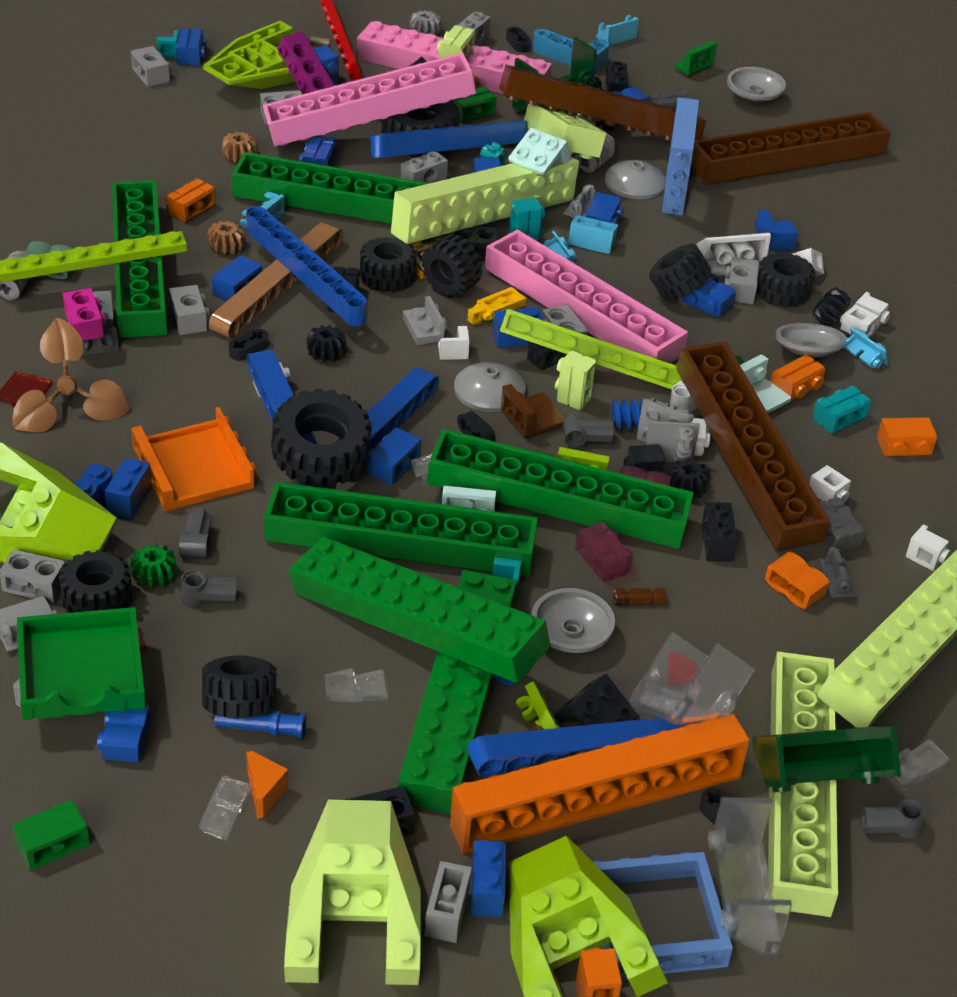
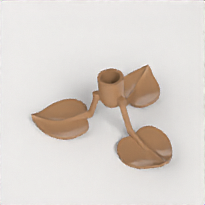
[12,318,129,433]

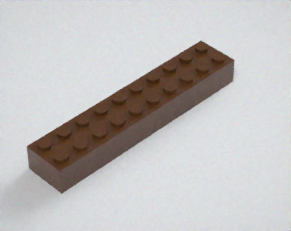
[499,64,707,141]
[691,112,891,184]
[676,341,831,551]

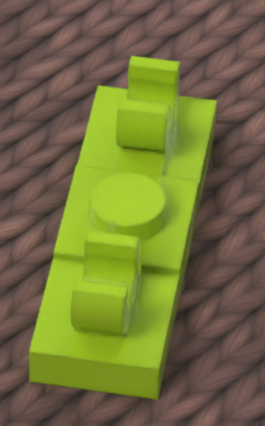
[516,681,560,729]

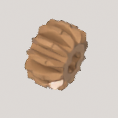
[222,131,257,163]
[207,220,246,255]

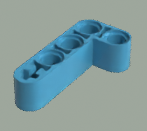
[533,29,609,72]

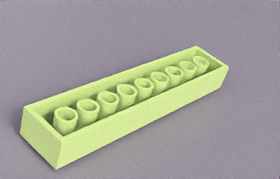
[391,156,579,244]
[816,550,957,728]
[767,651,838,917]

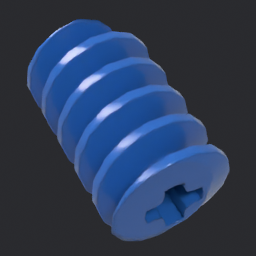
[611,400,663,431]

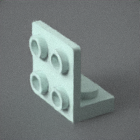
[508,128,571,175]
[740,354,791,413]
[442,486,496,511]

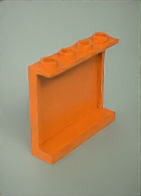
[131,407,257,512]

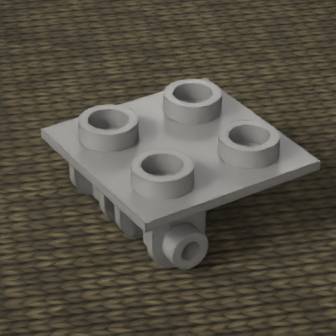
[636,398,694,442]
[645,421,700,464]
[0,596,57,652]

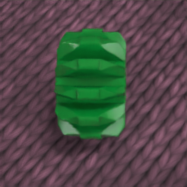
[130,543,177,589]

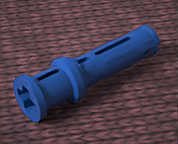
[215,710,307,740]

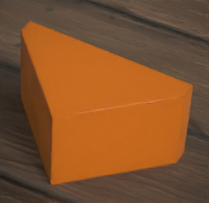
[246,751,288,819]

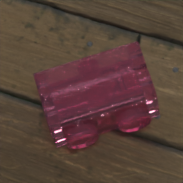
[575,522,633,583]

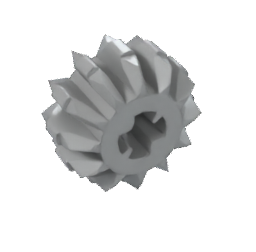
[410,10,442,36]

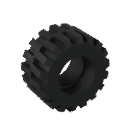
[421,234,483,298]
[360,237,417,292]
[649,244,711,301]
[756,253,815,307]
[59,550,133,613]
[202,655,277,719]

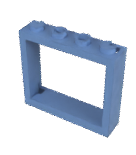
[662,97,699,216]
[592,852,733,978]

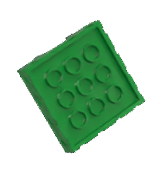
[17,607,145,720]

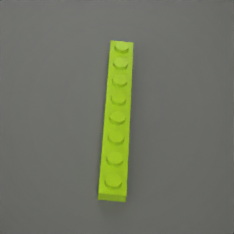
[0,231,187,282]
[500,308,682,389]

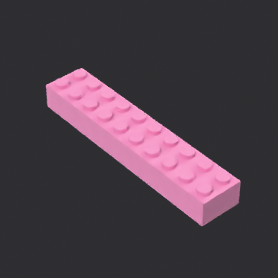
[356,21,552,94]
[263,53,476,146]
[485,230,688,363]

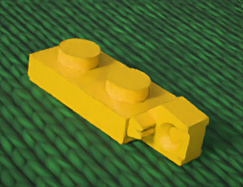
[467,287,527,325]

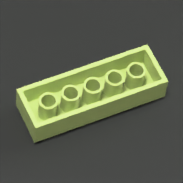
[524,103,606,159]

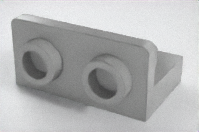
[403,296,447,346]

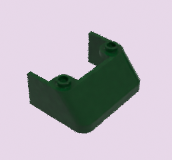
[512,37,597,113]
[752,726,901,792]

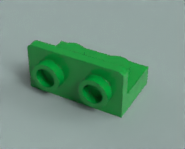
[675,41,717,75]

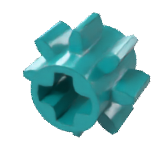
[480,142,506,166]

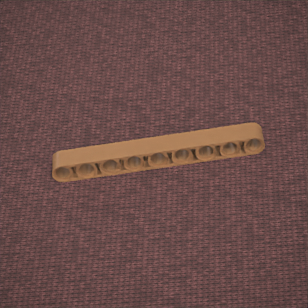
[209,222,343,338]

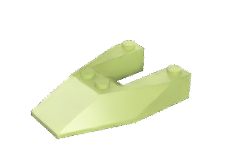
[284,800,421,985]

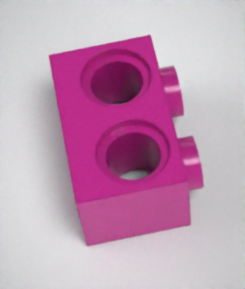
[62,288,106,341]

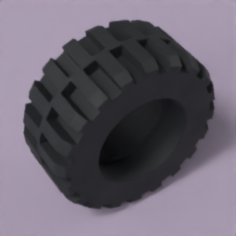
[381,100,460,158]
[271,388,372,488]

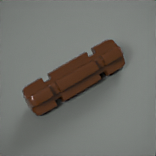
[613,588,666,604]

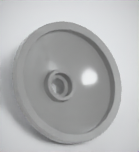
[727,67,786,102]
[605,160,666,199]
[775,323,847,359]
[454,362,526,412]
[531,588,615,653]

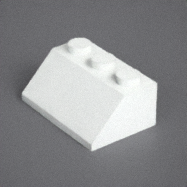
[696,233,771,276]

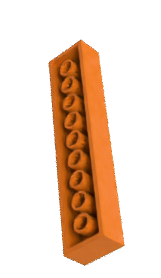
[450,714,750,854]

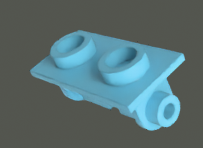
[543,231,578,264]
[843,327,888,369]

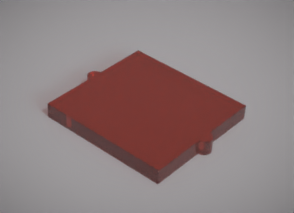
[0,371,53,407]

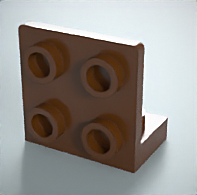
[501,384,565,438]

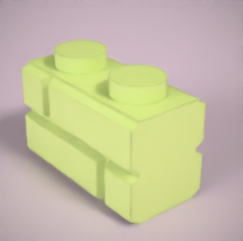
[437,25,475,58]
[555,351,596,410]

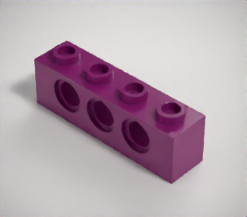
[277,32,334,94]

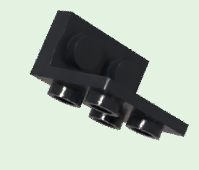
[553,673,641,726]

